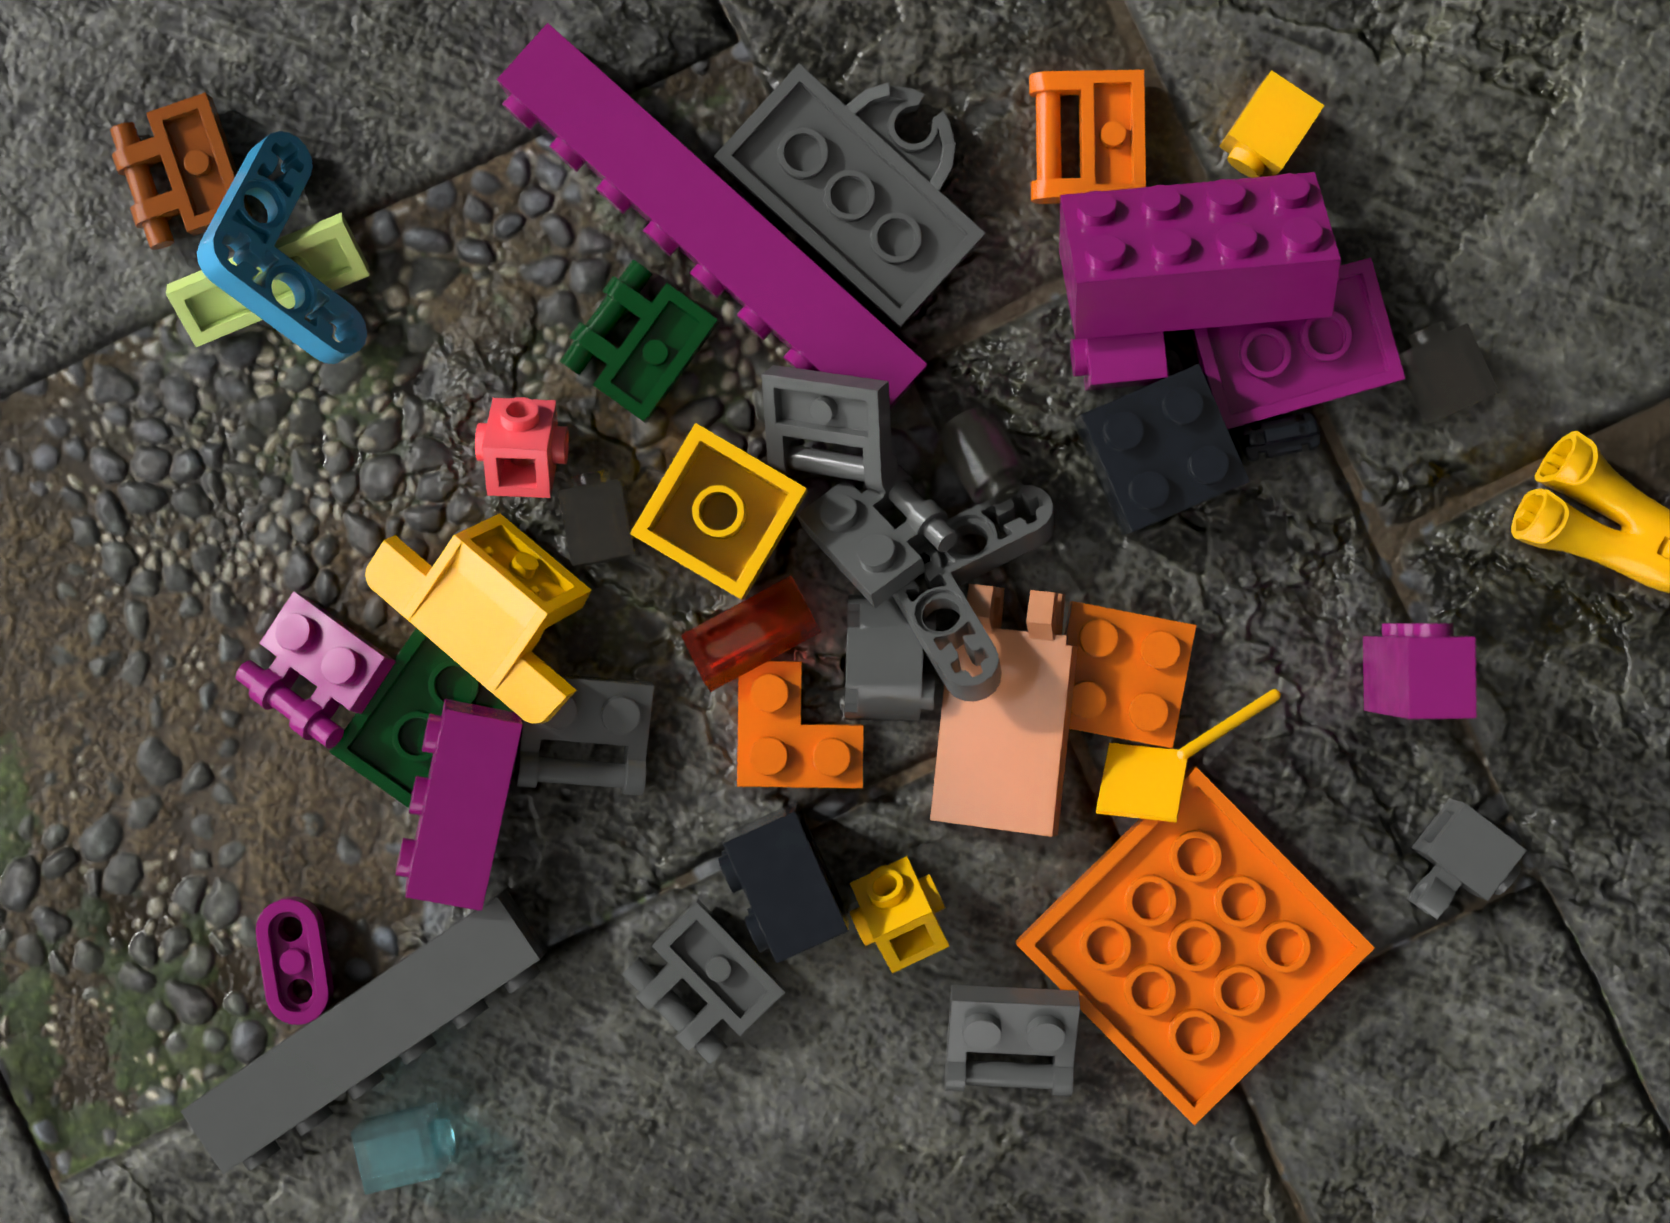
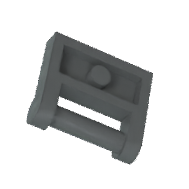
[761,365,898,492]
[515,674,654,796]
[945,985,1080,1097]

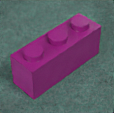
[1363,623,1477,719]
[395,699,523,911]

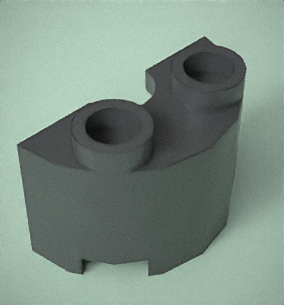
[845,595,936,721]

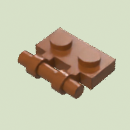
[110,92,253,250]

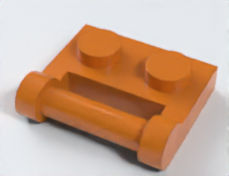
[1029,69,1146,204]

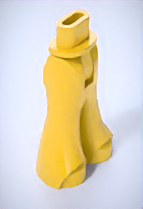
[1511,431,1670,593]

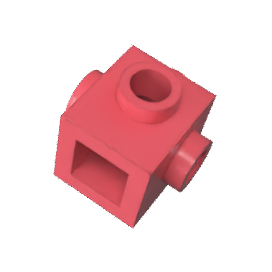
[475,397,569,498]

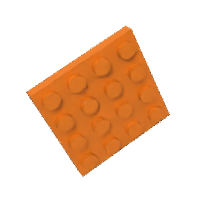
[1015,766,1375,1126]

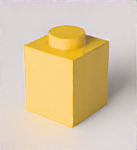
[1219,70,1325,178]

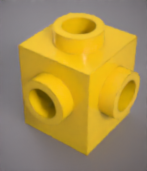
[849,856,950,974]

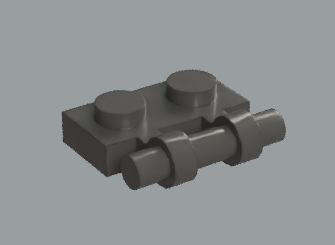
[797,465,958,608]
[622,899,786,1064]

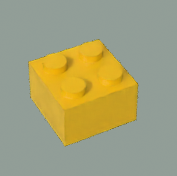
[630,423,808,600]

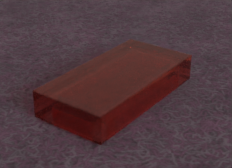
[681,576,821,692]

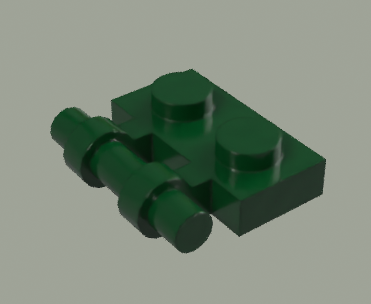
[560,260,719,423]

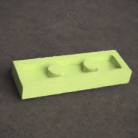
[166,212,370,347]

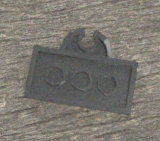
[714,63,986,330]

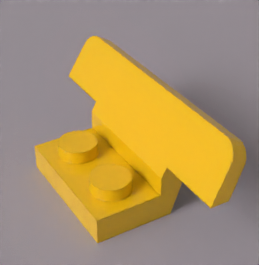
[365,513,592,724]

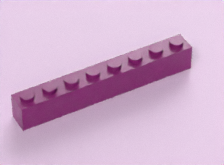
[496,23,927,409]

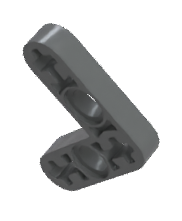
[892,485,1055,702]

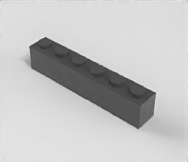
[180,889,548,1175]

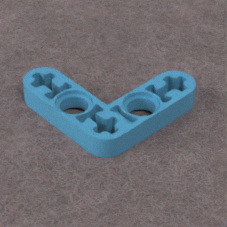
[197,131,367,364]

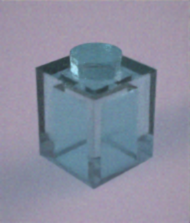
[351,1102,456,1195]

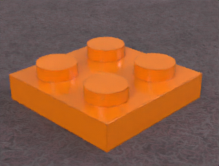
[1064,601,1196,749]

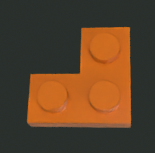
[737,660,864,789]

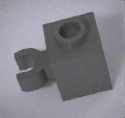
[1407,798,1527,919]

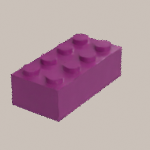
[1059,172,1341,340]

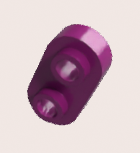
[256,896,334,1025]

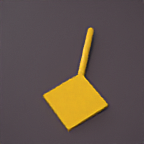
[1096,689,1281,822]

